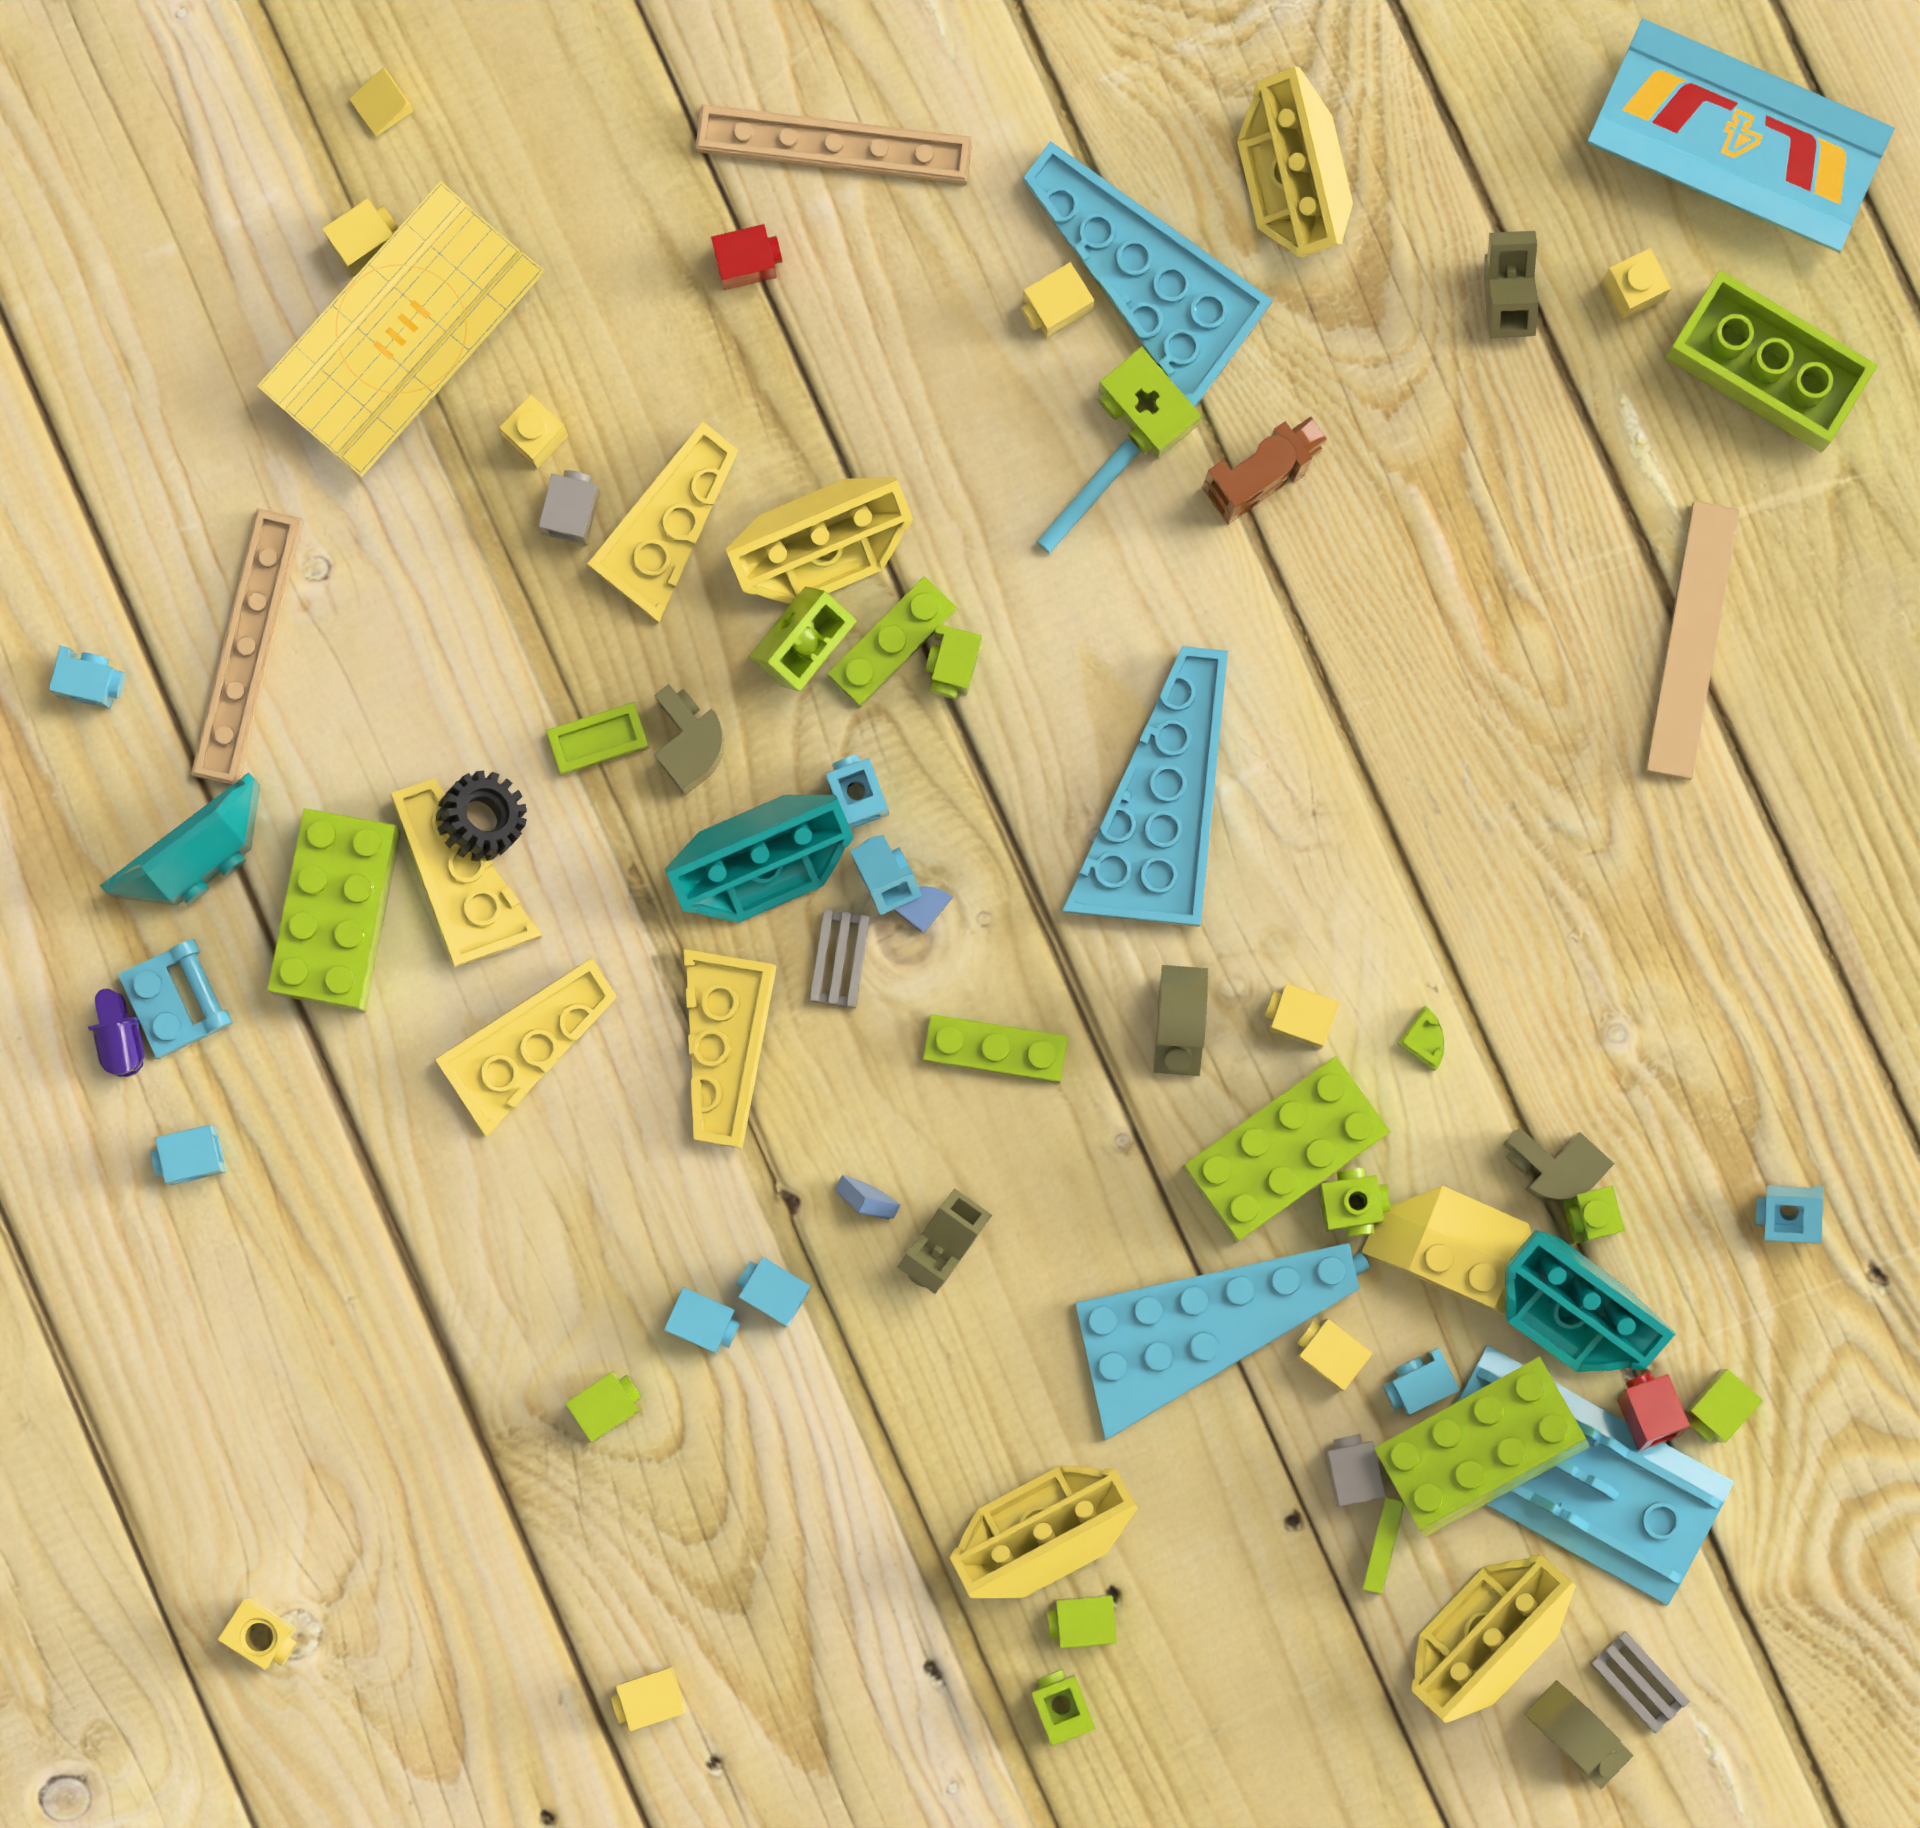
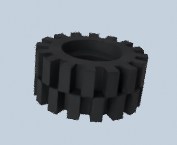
[436,770,527,862]

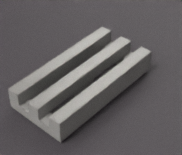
[810,909,870,1008]
[1590,1631,1690,1733]

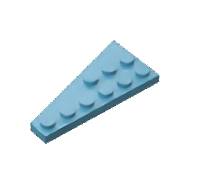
[1023,141,1273,408]
[1062,646,1228,927]
[1076,1243,1360,1440]

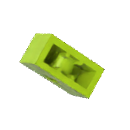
[1098,346,1202,459]
[748,586,857,692]

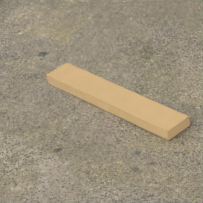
[695,104,973,185]
[1645,501,1740,780]
[191,508,303,785]

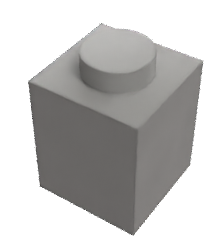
[538,470,600,545]
[1324,1434,1385,1507]

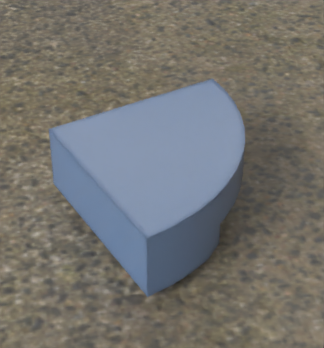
[893,886,953,934]
[835,1175,900,1219]

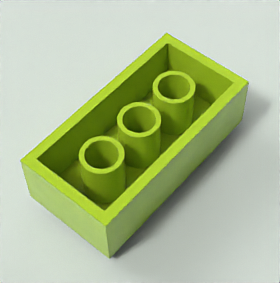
[1665,270,1878,453]
[267,808,401,1012]
[1182,1056,1391,1243]
[1374,1356,1590,1538]

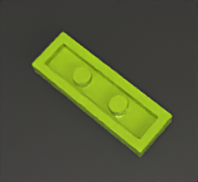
[827,576,957,708]
[923,1014,1068,1083]

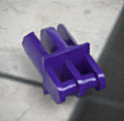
[88,988,144,1077]

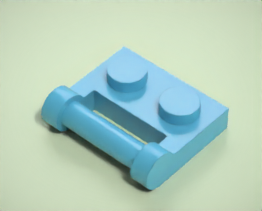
[118,939,233,1059]

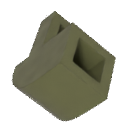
[1484,231,1539,338]
[654,684,724,796]
[1153,965,1208,1076]
[1503,1128,1615,1201]
[897,1188,992,1294]
[1524,1680,1634,1789]

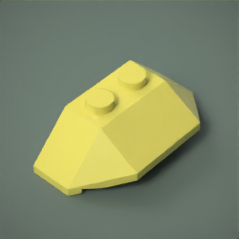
[1237,67,1353,258]
[725,477,913,604]
[1361,1186,1532,1317]
[950,1465,1138,1598]
[1411,1554,1576,1723]

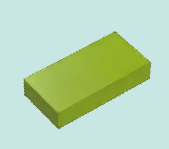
[546,702,649,776]
[1363,1497,1405,1594]

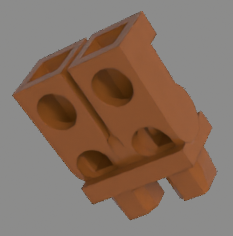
[1202,417,1327,525]

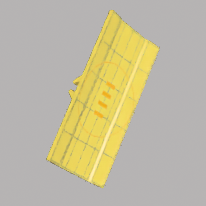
[257,181,545,477]

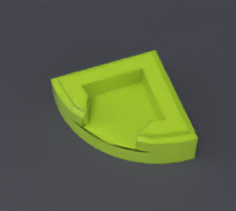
[1398,1005,1444,1071]

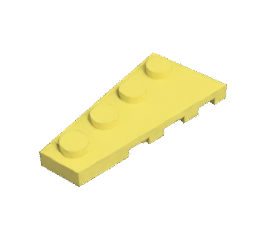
[587,422,739,623]
[390,778,542,968]
[684,949,777,1148]
[435,957,617,1137]

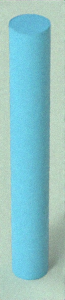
[1036,439,1140,554]

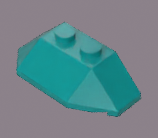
[100,772,260,906]
[665,795,854,923]
[1505,1229,1676,1372]

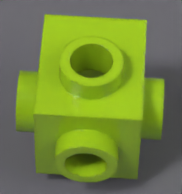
[1318,1168,1391,1237]

